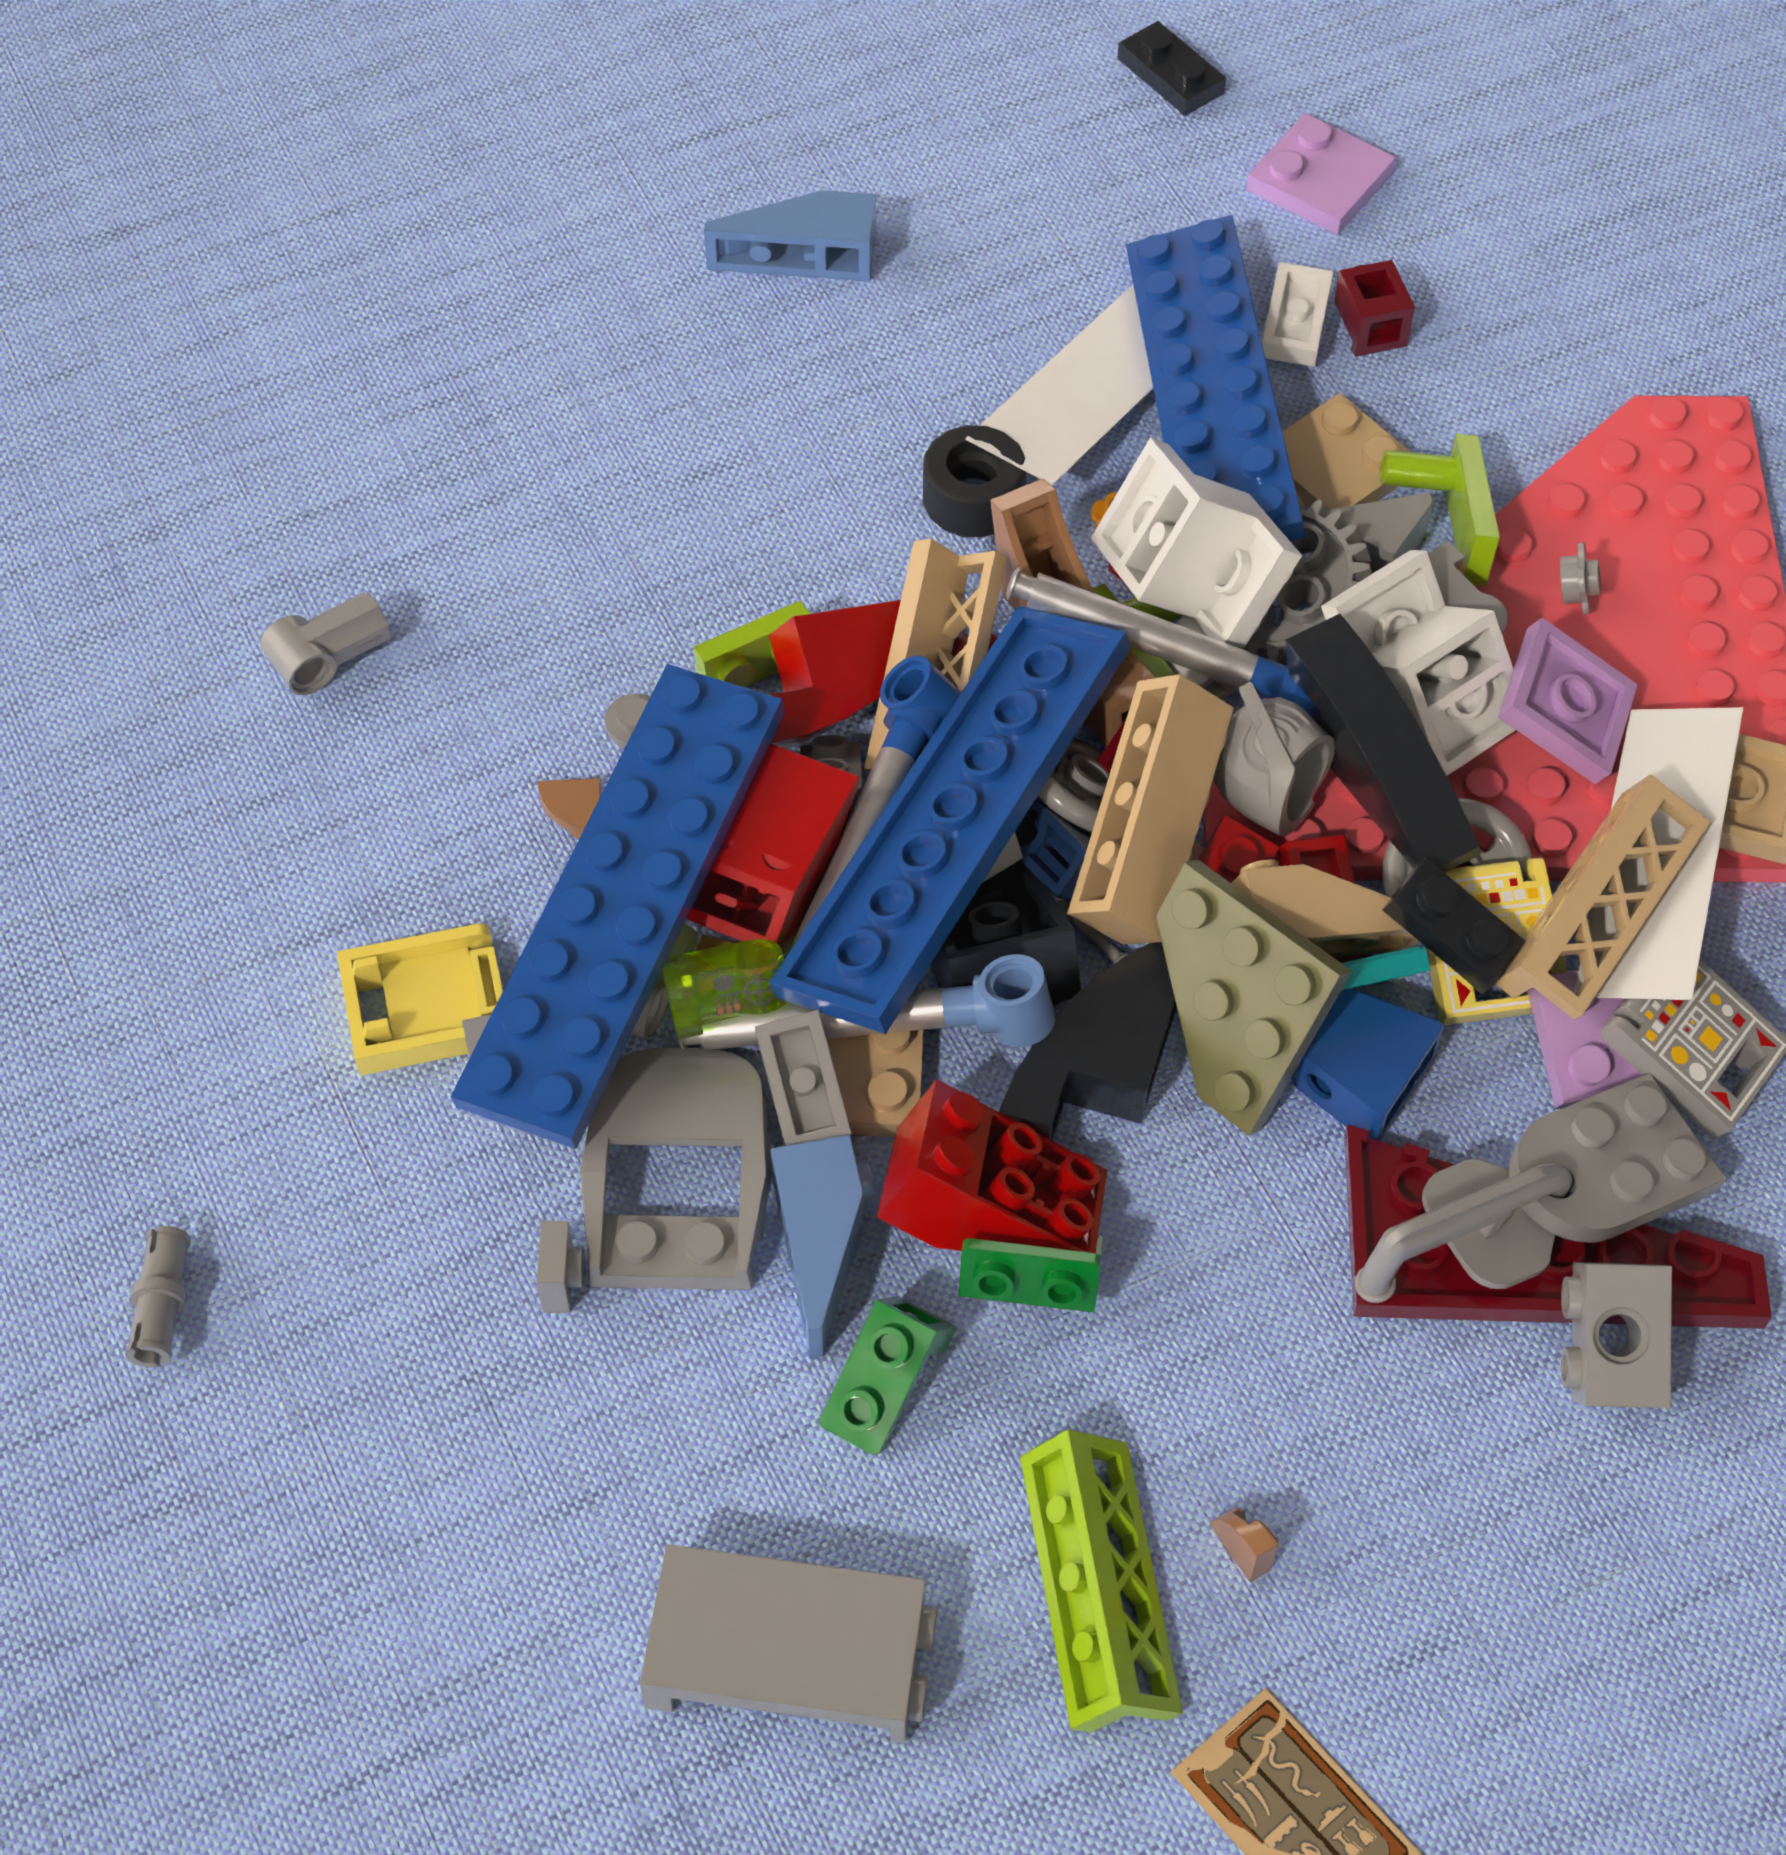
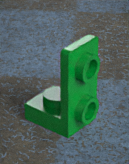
[819,1296,957,1455]

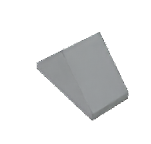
[1311,492,1433,573]

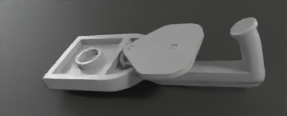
[1355,1073,1727,1303]

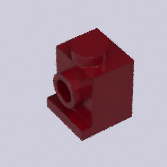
[1334,260,1415,357]

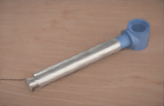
[677,954,1055,1051]

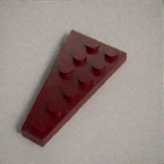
[1344,1124,1772,1329]

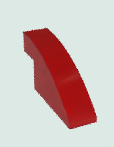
[768,600,901,749]

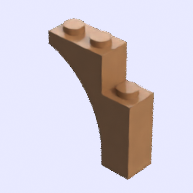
[990,478,1156,747]

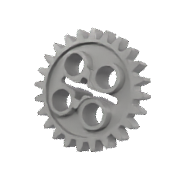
[1243,494,1373,665]

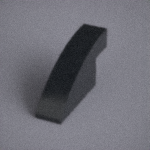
[1285,614,1480,872]
[999,942,1177,1141]

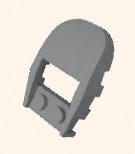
[580,1048,773,1290]

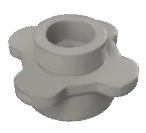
[1560,542,1601,615]

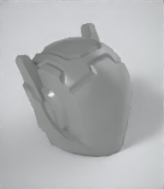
[1213,682,1335,837]

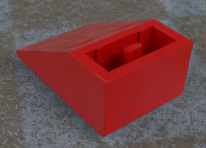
[686,743,862,955]
[877,1079,1108,1253]

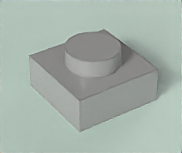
[537,1221,585,1313]

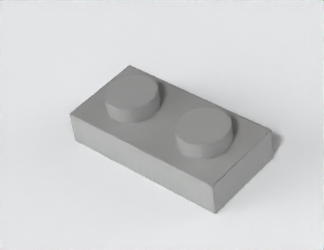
[754,1010,853,1146]

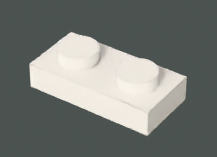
[1262,262,1334,367]

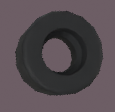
[923,425,1026,538]

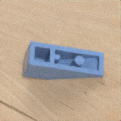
[704,190,876,281]
[770,1135,874,1359]

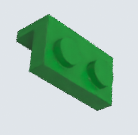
[958,1235,1103,1313]

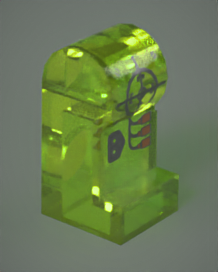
[662,939,787,1040]

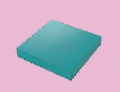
[1341,946,1431,990]

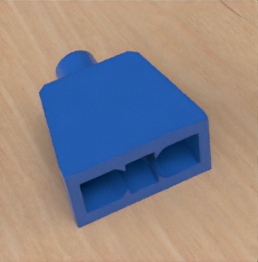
[1293,989,1445,1141]

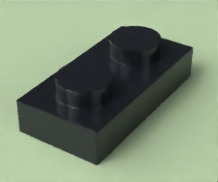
[1117,21,1226,116]
[1382,857,1525,994]

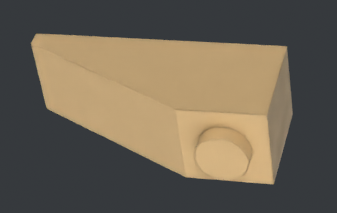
[1231,860,1419,957]

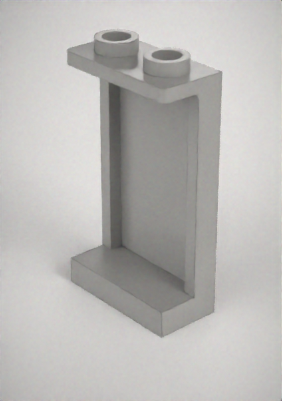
[640,1544,938,1743]

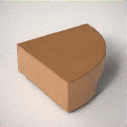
[538,778,601,839]
[1210,1507,1279,1583]

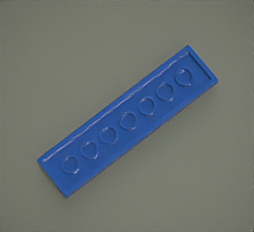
[1126,215,1306,542]
[769,606,1131,1034]
[450,664,785,1149]

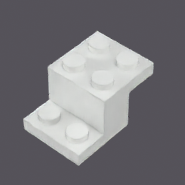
[1091,438,1302,650]
[1321,550,1515,776]

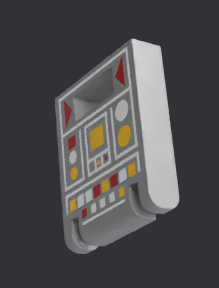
[1600,959,1786,1140]

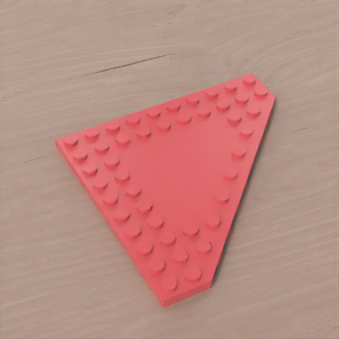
[1203,396,1786,883]

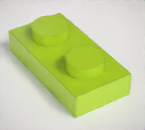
[693,600,810,688]

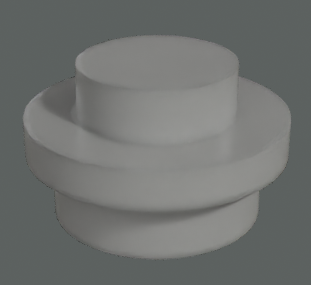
[605,694,650,750]

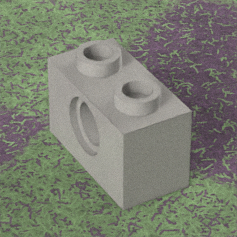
[1561,1262,1672,1408]

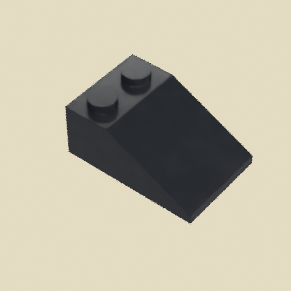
[930,860,1081,1027]

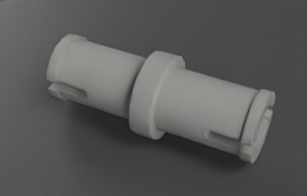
[125,1226,191,1368]

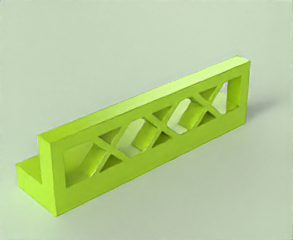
[1020,1429,1183,1732]

